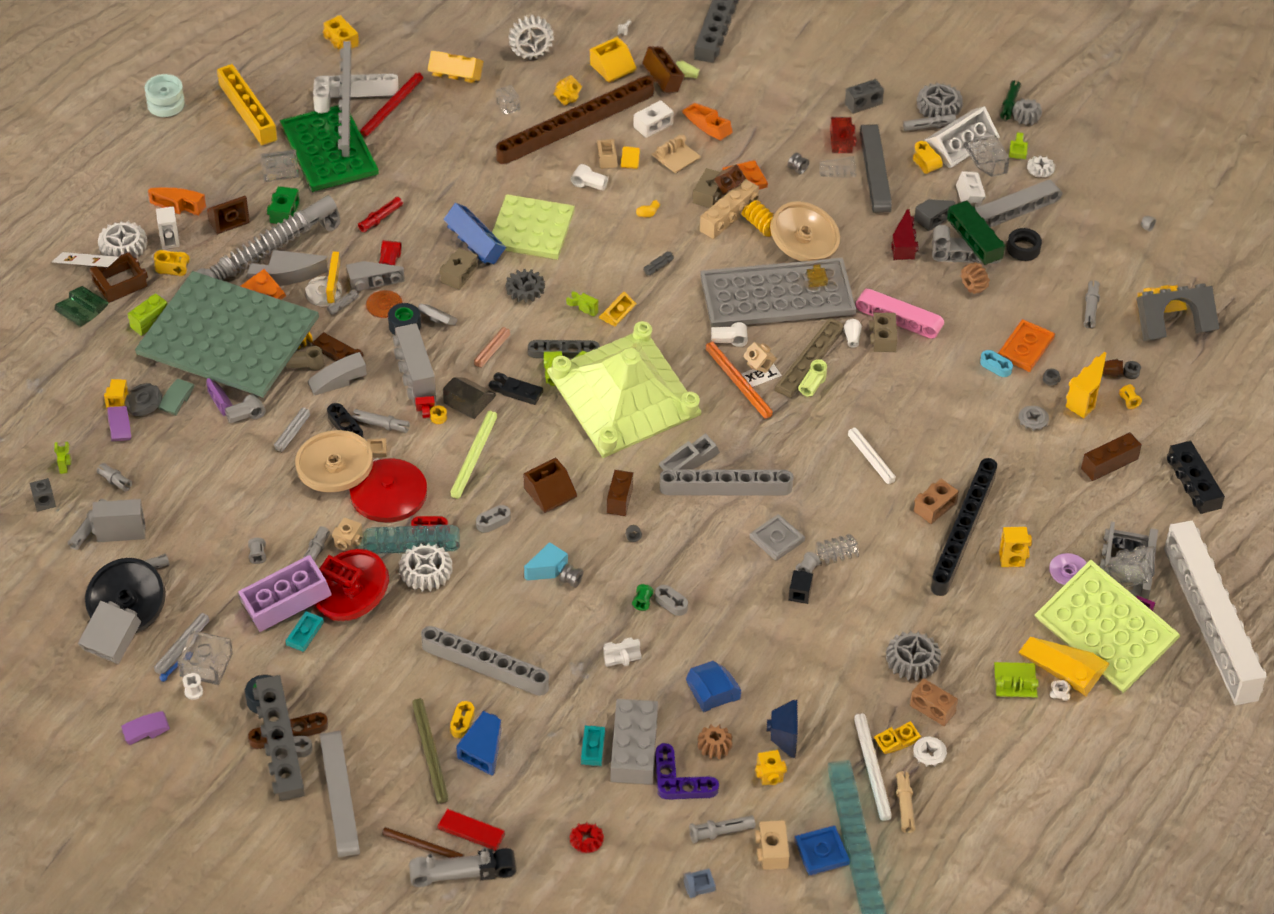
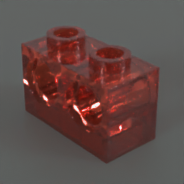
[830,117,856,153]

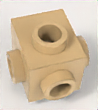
[743,342,777,373]
[332,518,363,551]

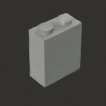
[89,499,146,542]
[78,601,141,664]

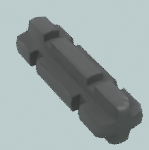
[643,251,674,276]

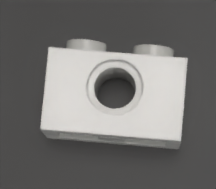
[634,100,674,138]
[156,207,180,249]

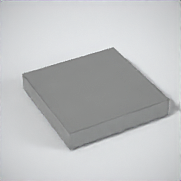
[749,514,805,561]

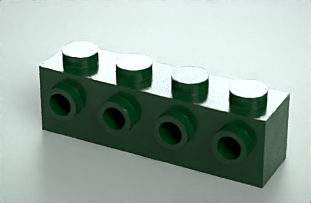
[947,200,1005,265]

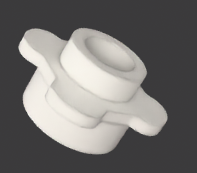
[1050,680,1071,700]

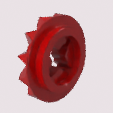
[570,821,604,853]

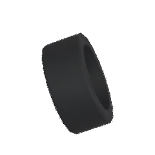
[1007,228,1042,261]

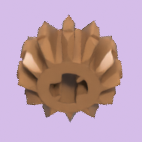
[960,262,990,294]
[698,724,733,760]

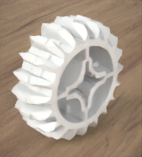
[508,14,554,60]
[98,220,147,259]
[399,543,452,592]

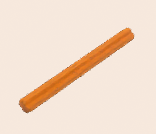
[706,342,773,419]

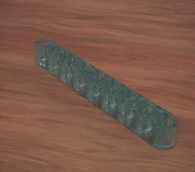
[828,760,886,914]

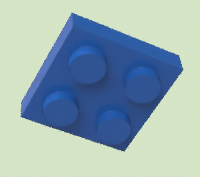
[794,825,850,876]

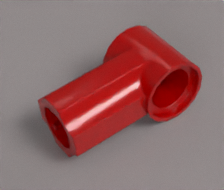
[379,240,402,266]

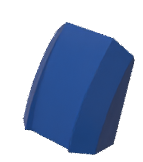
[686,661,741,712]

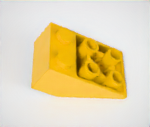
[1066,352,1107,419]

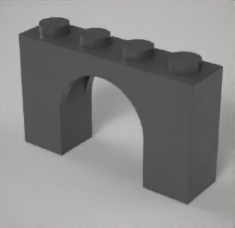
[1136,283,1219,341]

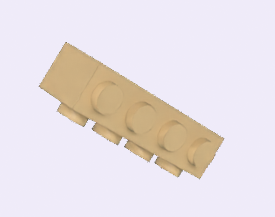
[700,179,759,239]

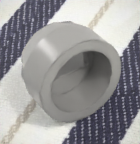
[1141,216,1156,231]

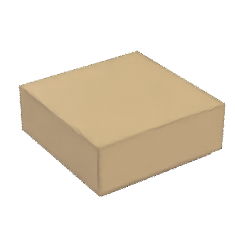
[367,438,387,458]

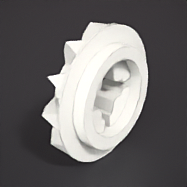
[1027,155,1055,177]
[913,737,947,767]

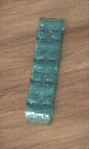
[363,525,460,554]

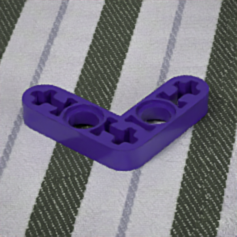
[655,743,719,800]

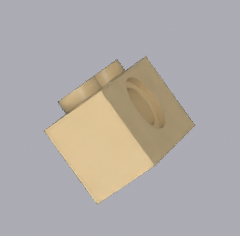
[755,820,789,870]

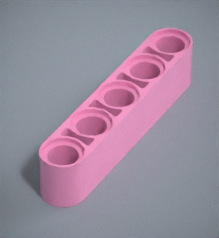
[855,289,944,338]

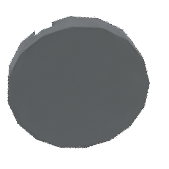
[125,383,162,416]

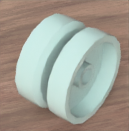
[145,74,185,117]

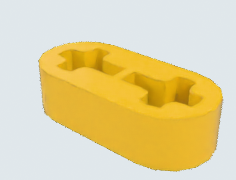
[450,701,475,739]

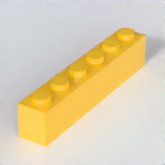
[217,64,277,146]

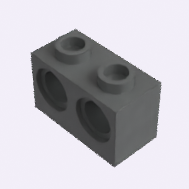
[845,79,884,114]

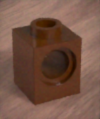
[714,164,746,193]

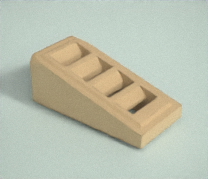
[597,139,617,169]

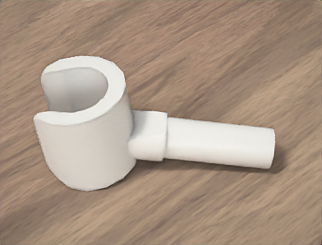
[618,20,631,35]

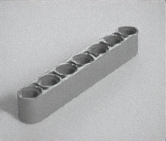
[951,180,1062,234]
[660,469,793,495]
[421,626,549,696]
[320,731,360,857]

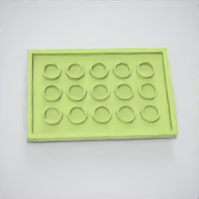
[1035,560,1180,693]

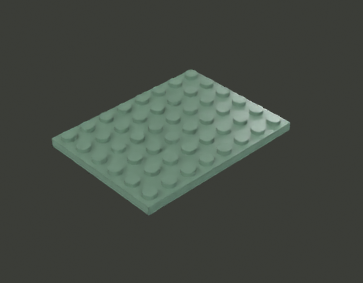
[135,271,319,397]

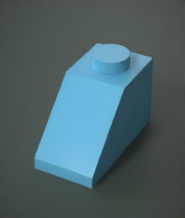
[524,542,568,581]

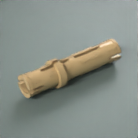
[896,771,915,833]

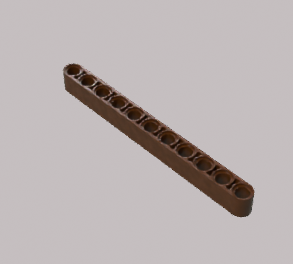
[496,76,654,164]

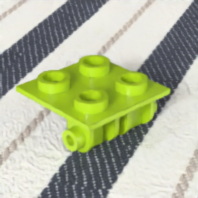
[994,662,1038,698]

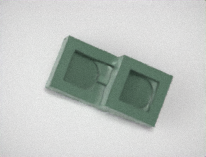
[158,378,195,416]

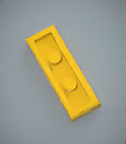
[326,251,340,303]

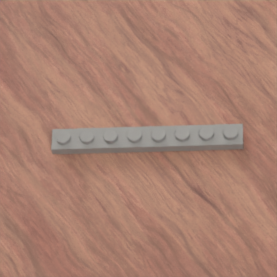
[338,41,352,157]

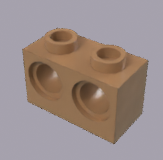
[914,478,959,524]
[910,678,958,726]

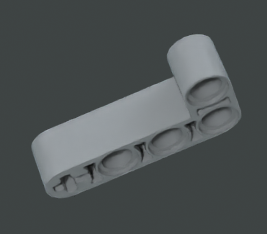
[932,225,1002,264]

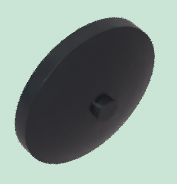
[85,558,166,634]

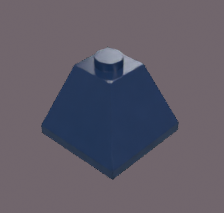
[766,700,798,758]

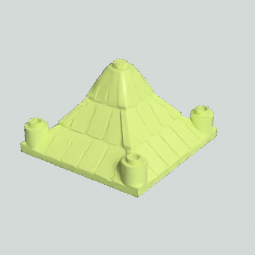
[547,321,702,458]

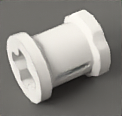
[183,673,203,700]

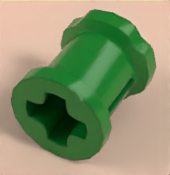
[632,584,654,611]

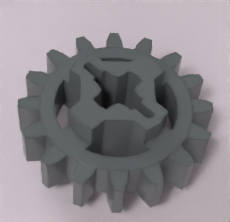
[506,269,545,303]

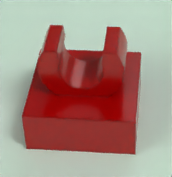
[415,396,435,418]

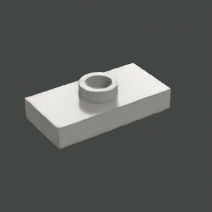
[418,304,458,325]

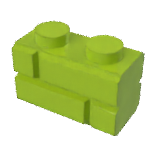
[127,294,168,335]

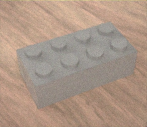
[393,323,436,406]
[611,699,658,785]

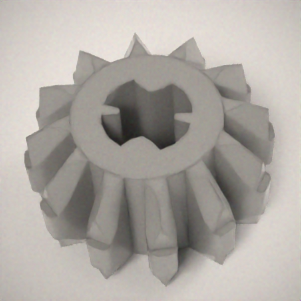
[1012,98,1042,126]

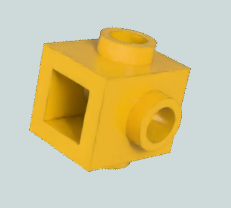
[553,75,582,106]
[755,750,787,785]

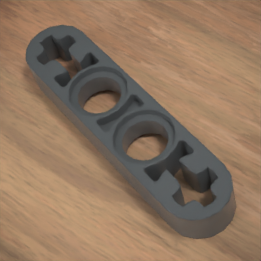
[528,340,600,359]

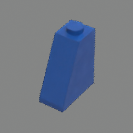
[456,711,501,776]

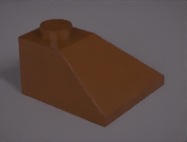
[207,195,250,235]

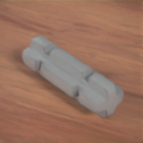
[327,289,359,315]

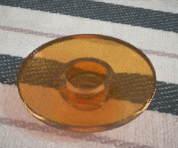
[366,290,403,318]

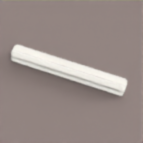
[848,427,896,484]

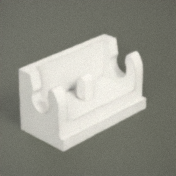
[956,171,986,208]

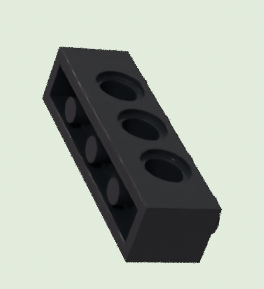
[1167,440,1225,514]

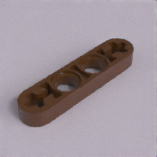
[248,712,328,749]

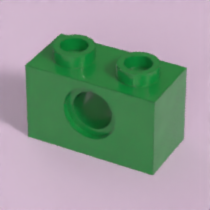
[267,186,300,224]

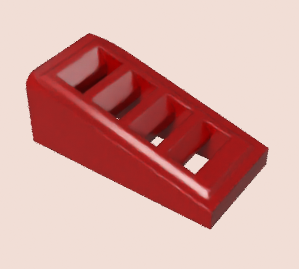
[319,555,363,588]

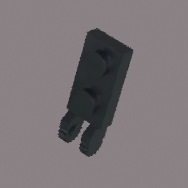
[488,372,543,405]

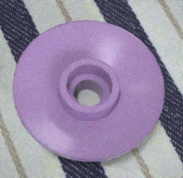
[1049,553,1087,585]

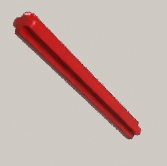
[360,72,423,137]

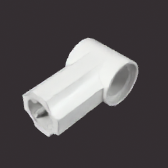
[571,164,608,191]
[711,322,748,347]

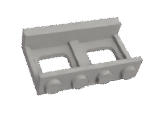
[1100,522,1158,599]

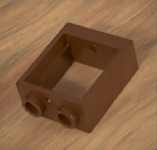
[90,252,148,303]

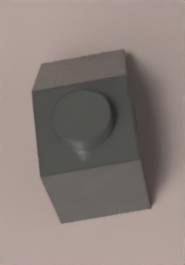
[914,199,956,231]

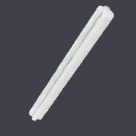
[854,713,892,821]

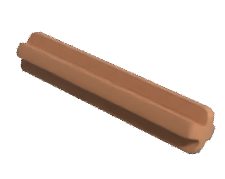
[474,327,510,368]

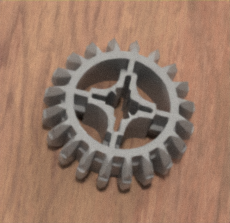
[917,82,963,118]
[886,630,941,682]

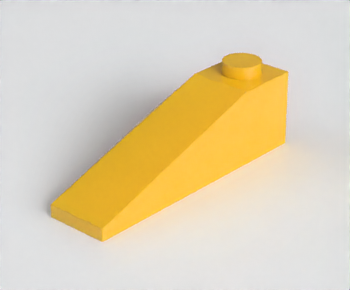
[1018,637,1109,696]

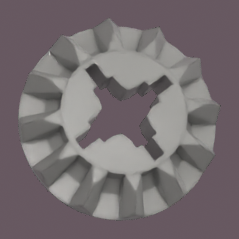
[1018,406,1049,431]

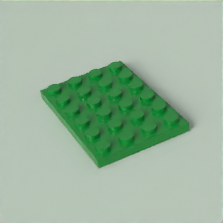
[280,105,379,192]

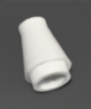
[844,319,862,348]

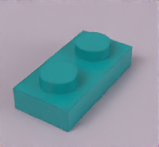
[286,611,324,652]
[581,725,605,766]

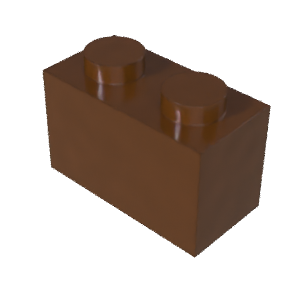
[607,469,634,516]

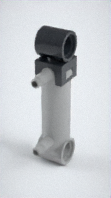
[409,848,517,887]

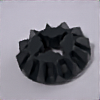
[1112,537,1143,552]

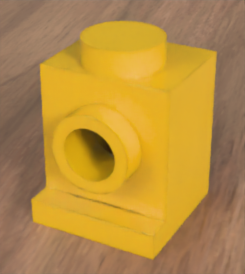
[104,379,129,408]

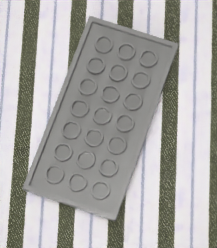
[700,258,856,327]

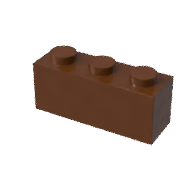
[642,46,685,93]
[1081,432,1142,481]

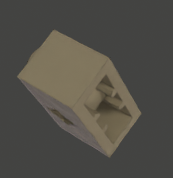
[693,168,722,208]
[439,248,478,290]

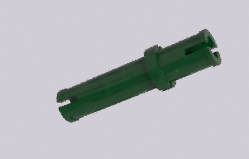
[1000,80,1021,120]

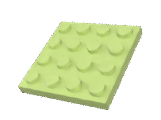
[492,194,575,260]

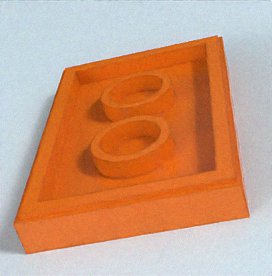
[998,319,1055,372]

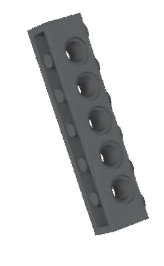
[694,0,739,63]
[253,675,305,801]

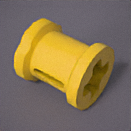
[1119,384,1142,409]

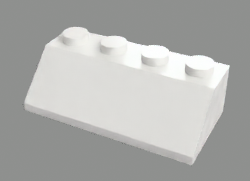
[925,106,1000,168]

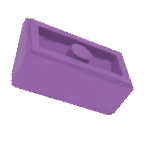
[206,378,233,416]

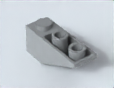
[346,261,405,291]

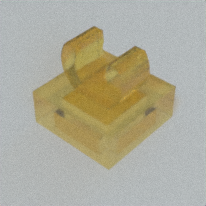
[806,264,828,287]

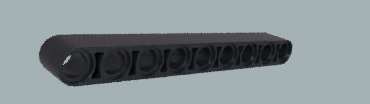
[931,458,998,596]

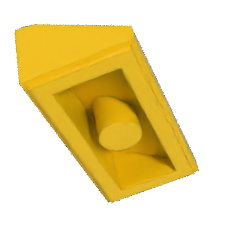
[599,291,637,326]

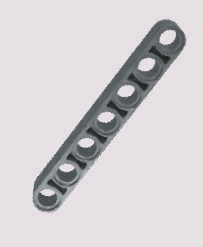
[860,124,892,213]

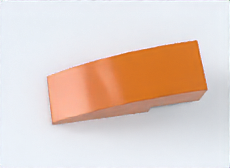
[682,103,733,140]
[148,187,206,216]

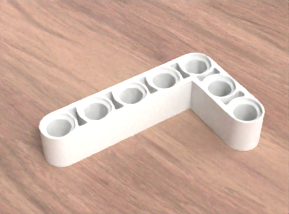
[313,74,399,113]

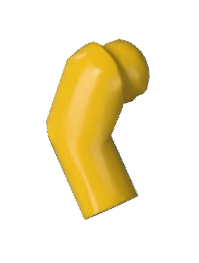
[636,200,660,217]

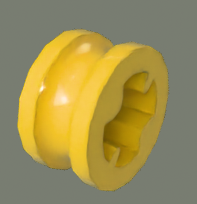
[430,405,447,424]

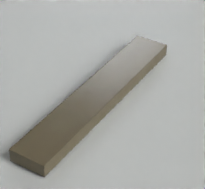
[775,318,845,398]

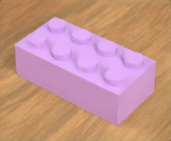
[238,555,331,632]

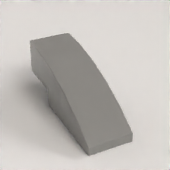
[308,352,367,396]
[659,433,720,471]

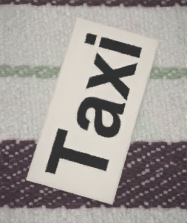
[742,364,782,387]

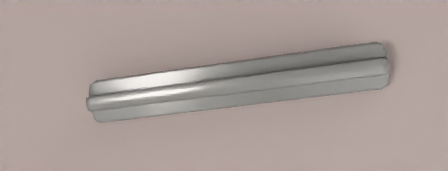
[154,613,209,675]

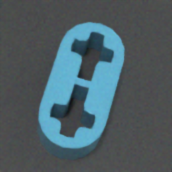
[980,350,1013,377]

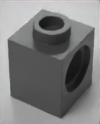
[30,478,56,512]

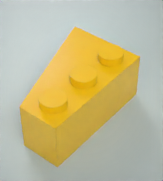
[428,51,484,83]

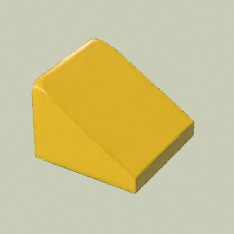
[621,146,640,169]

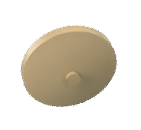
[770,202,840,262]
[295,430,373,492]

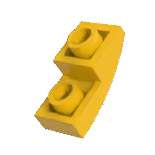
[874,721,921,754]

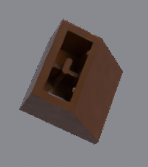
[523,457,577,513]

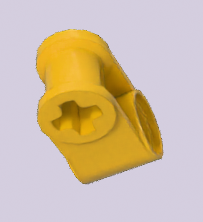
[913,141,943,174]
[154,250,190,276]

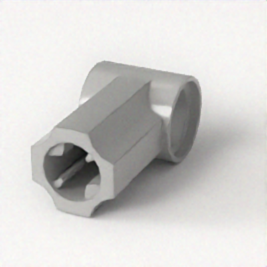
[224,394,266,423]

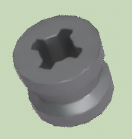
[788,152,809,174]
[560,564,583,588]

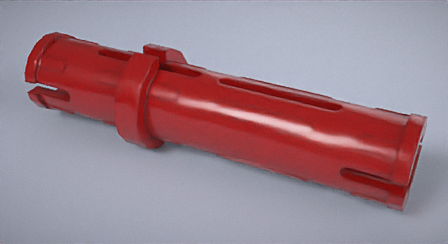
[358,196,403,233]

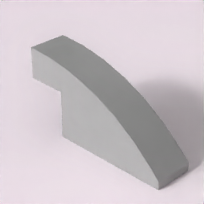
[247,250,328,286]

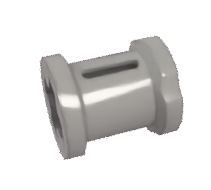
[248,538,266,564]
[796,552,821,573]

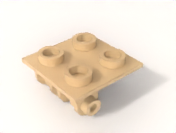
[652,135,701,173]

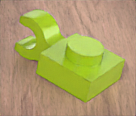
[1009,132,1028,159]
[566,291,598,317]
[54,441,71,474]

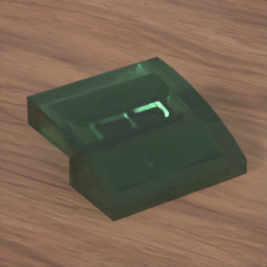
[55,286,108,327]

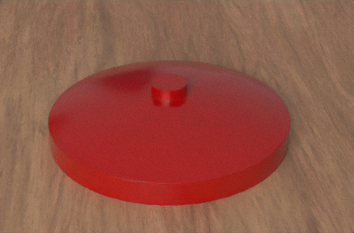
[350,458,427,523]
[315,549,389,621]

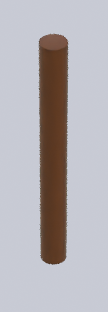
[382,827,464,858]

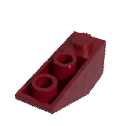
[891,209,919,260]

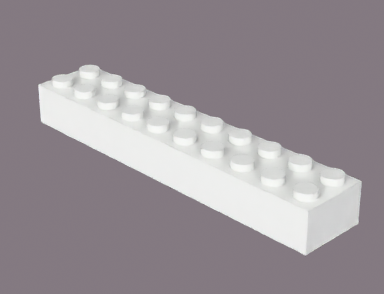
[1164,520,1267,706]

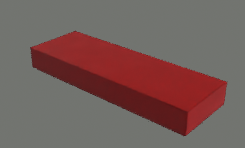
[438,809,505,851]

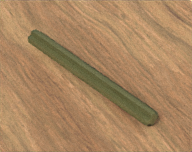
[412,698,448,804]

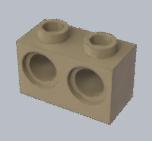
[869,312,897,352]

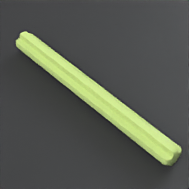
[450,410,497,499]

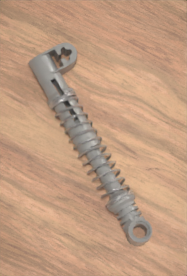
[196,195,340,280]

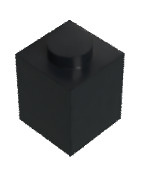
[788,570,813,604]

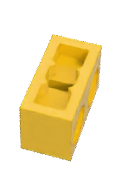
[323,15,359,50]
[999,527,1032,567]

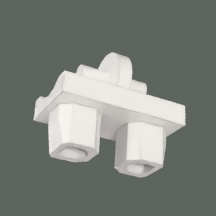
[603,638,642,667]

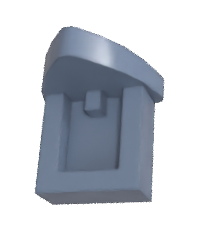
[684,869,716,898]

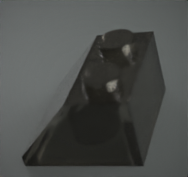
[443,377,496,419]

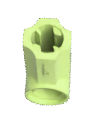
[798,359,827,397]

